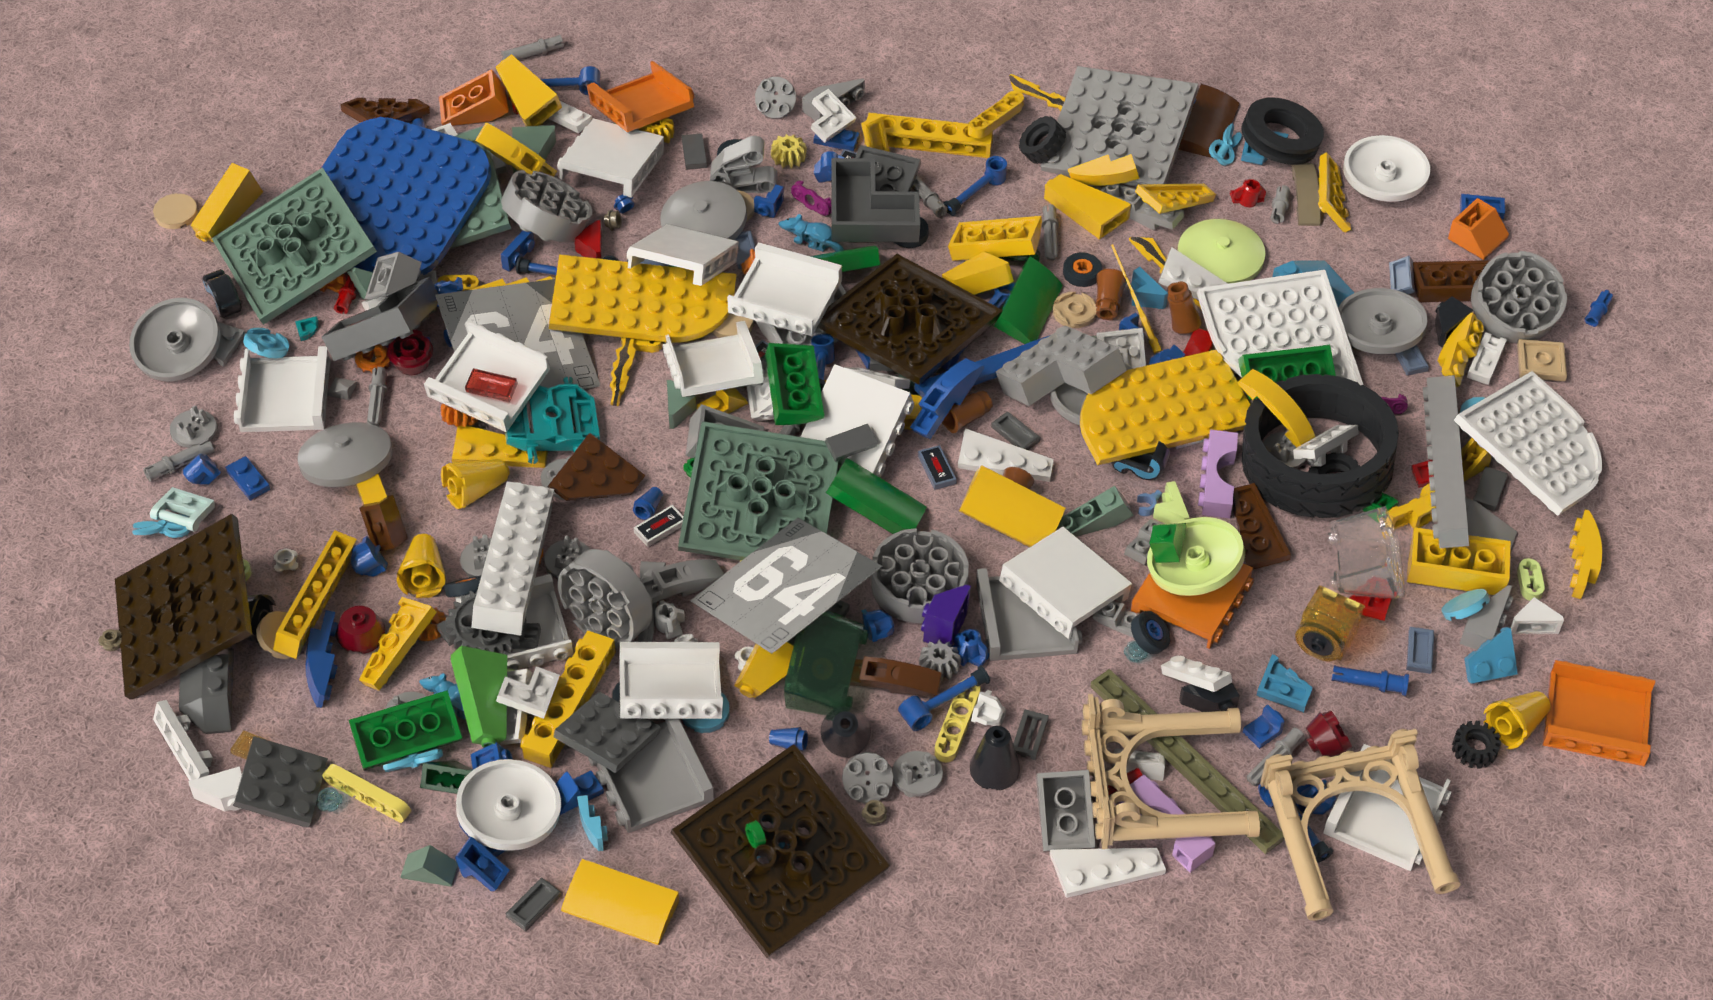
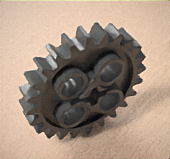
[446,591,527,654]

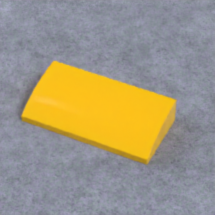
[948,216,1042,261]
[959,465,1066,547]
[561,859,679,945]

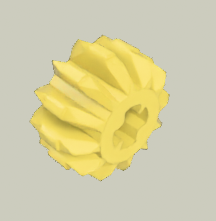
[771,134,807,169]

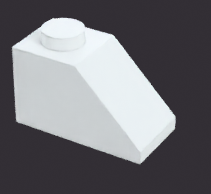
[188,766,242,811]

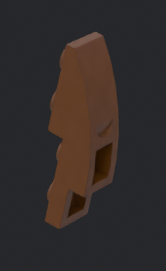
[839,656,943,697]

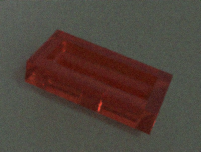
[465,368,518,402]

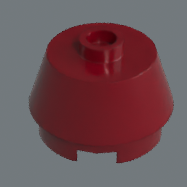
[388,330,433,375]
[336,605,385,654]
[1306,711,1353,757]

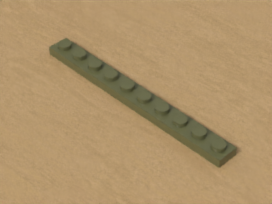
[1090,669,1284,855]

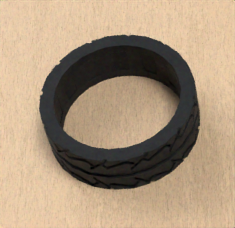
[1242,374,1399,518]

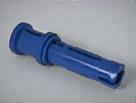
[1332,665,1409,696]

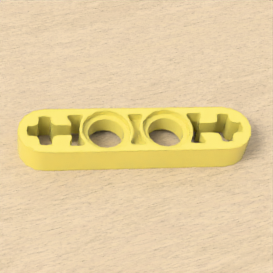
[934,679,981,763]
[322,764,411,823]

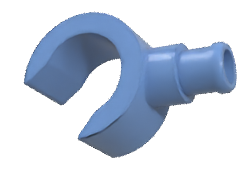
[1137,490,1162,516]

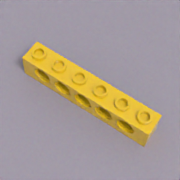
[864,113,993,158]
[273,530,357,659]
[520,630,616,768]

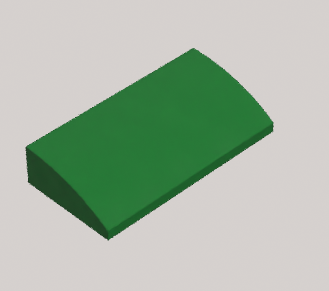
[810,245,880,272]
[993,257,1063,344]
[765,343,825,425]
[1238,345,1336,400]
[826,458,927,534]
[349,690,462,771]

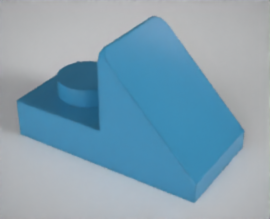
[1131,267,1168,309]

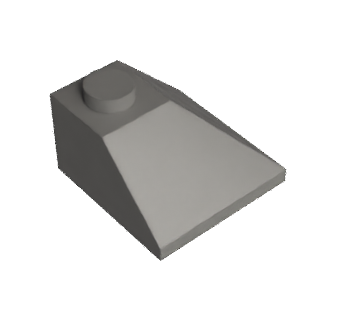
[365,252,422,300]

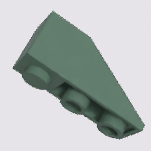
[1057,486,1134,537]

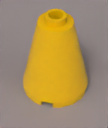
[441,459,510,509]
[396,534,446,598]
[1483,691,1551,749]

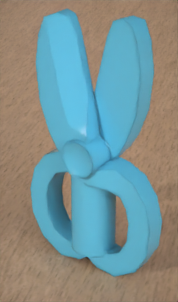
[1209,123,1242,166]
[132,514,190,538]
[383,749,443,772]

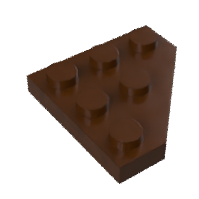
[341,98,430,122]
[547,433,646,501]

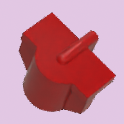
[1230,179,1266,208]

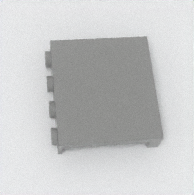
[976,568,1082,661]
[588,719,714,833]

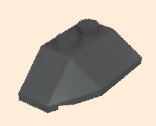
[179,648,234,734]

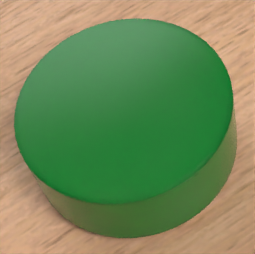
[745,821,766,849]

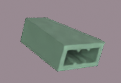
[512,125,556,174]

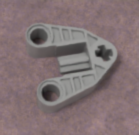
[710,136,778,193]

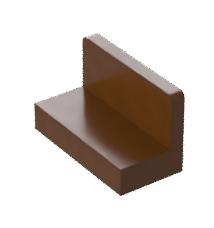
[359,495,408,551]

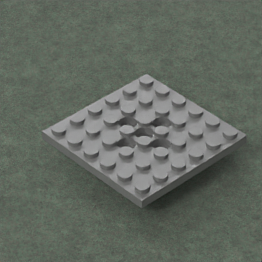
[1040,66,1199,186]

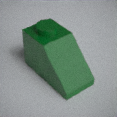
[1149,523,1187,563]

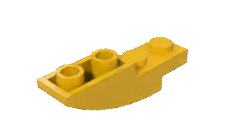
[475,123,557,177]
[1437,313,1484,387]
[1384,475,1464,532]
[1569,509,1602,599]

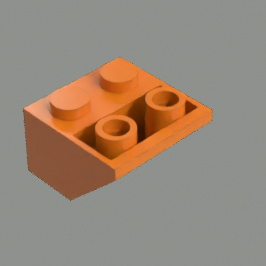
[1448,198,1509,260]

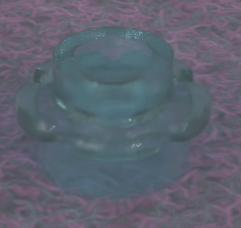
[1124,641,1148,663]
[317,787,342,812]

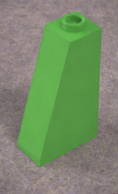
[451,645,507,748]

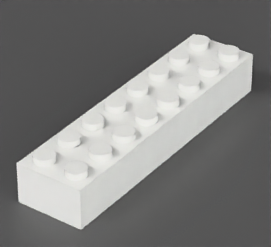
[471,481,554,636]

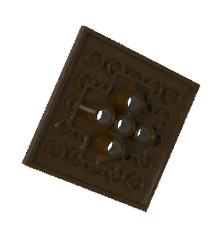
[817,254,1003,385]
[115,514,252,700]
[670,744,890,958]

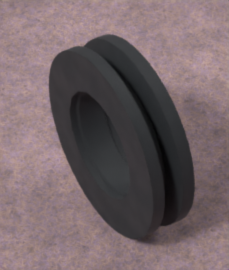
[1241,97,1324,165]

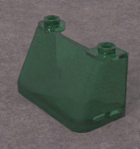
[784,610,869,716]

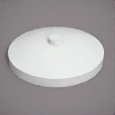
[1343,135,1430,202]
[456,759,561,851]

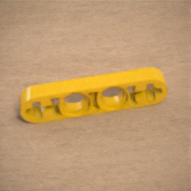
[968,95,1023,138]

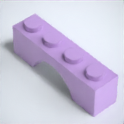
[1198,430,1238,518]
[1119,775,1215,873]

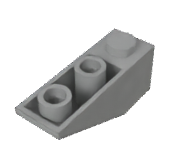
[802,79,865,121]
[1460,585,1513,650]

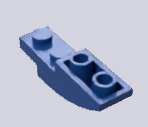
[910,358,984,439]
[305,610,338,708]

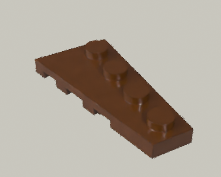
[1233,483,1291,570]

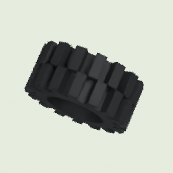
[1452,720,1501,769]

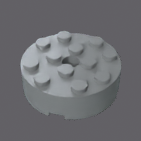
[501,170,592,243]
[1471,251,1567,343]
[871,528,968,623]
[558,549,653,648]

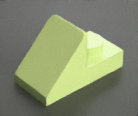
[1153,481,1190,524]

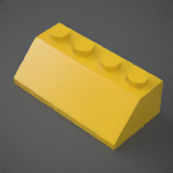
[1407,527,1511,595]

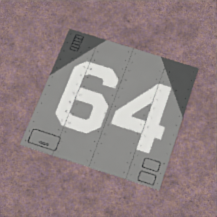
[435,279,600,389]
[690,518,882,653]

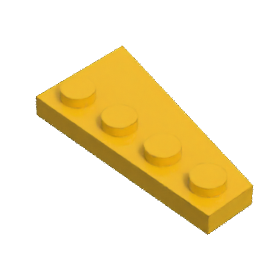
[1318,152,1351,232]
[1135,183,1216,214]
[452,425,548,468]
[359,597,437,691]

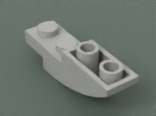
[1101,184,1184,230]
[641,559,724,603]

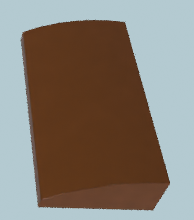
[1178,84,1240,158]
[1413,260,1491,303]

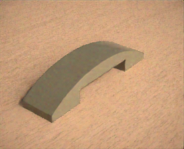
[1291,163,1320,226]

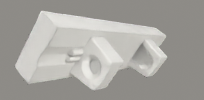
[1293,425,1359,466]
[153,700,213,781]

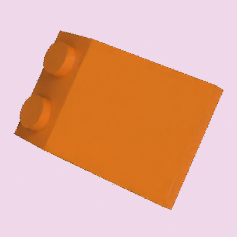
[439,69,508,126]

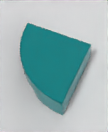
[295,316,319,341]

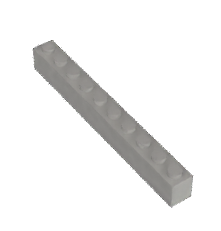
[1423,375,1469,548]

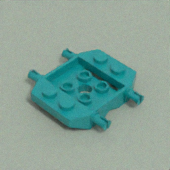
[505,377,600,464]

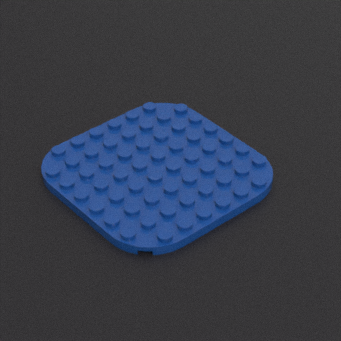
[321,117,491,276]

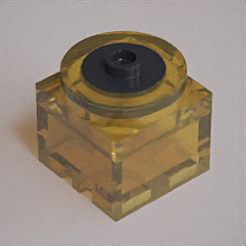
[1295,585,1365,662]

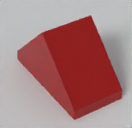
[574,220,602,259]

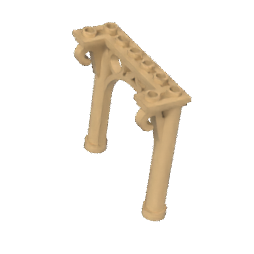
[1082,694,1260,849]
[1260,729,1461,920]

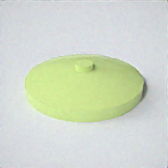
[1177,219,1265,284]
[1147,517,1245,596]

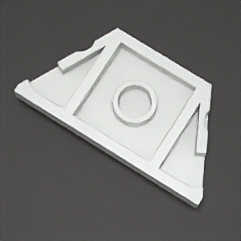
[746,361,774,422]

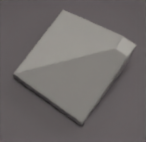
[327,377,357,400]

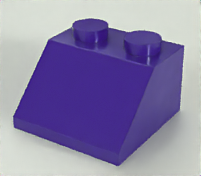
[921,585,971,647]

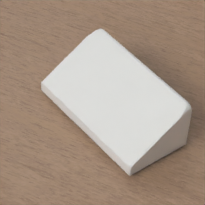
[1113,748,1165,781]

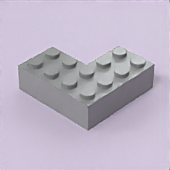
[996,325,1127,406]

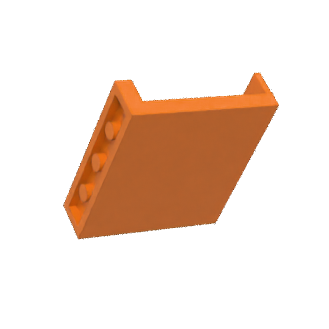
[587,61,695,133]
[1131,563,1254,649]
[1543,660,1656,766]

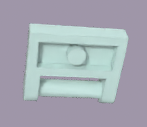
[150,487,215,532]

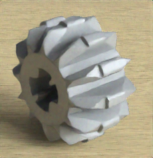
[919,639,961,681]

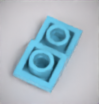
[577,795,608,851]

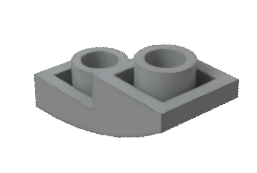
[1124,519,1161,565]
[1093,601,1139,638]

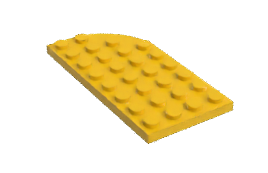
[549,254,736,343]
[1080,350,1250,465]

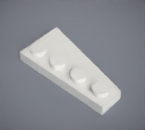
[1158,247,1228,299]
[958,428,1054,482]
[1050,848,1166,898]

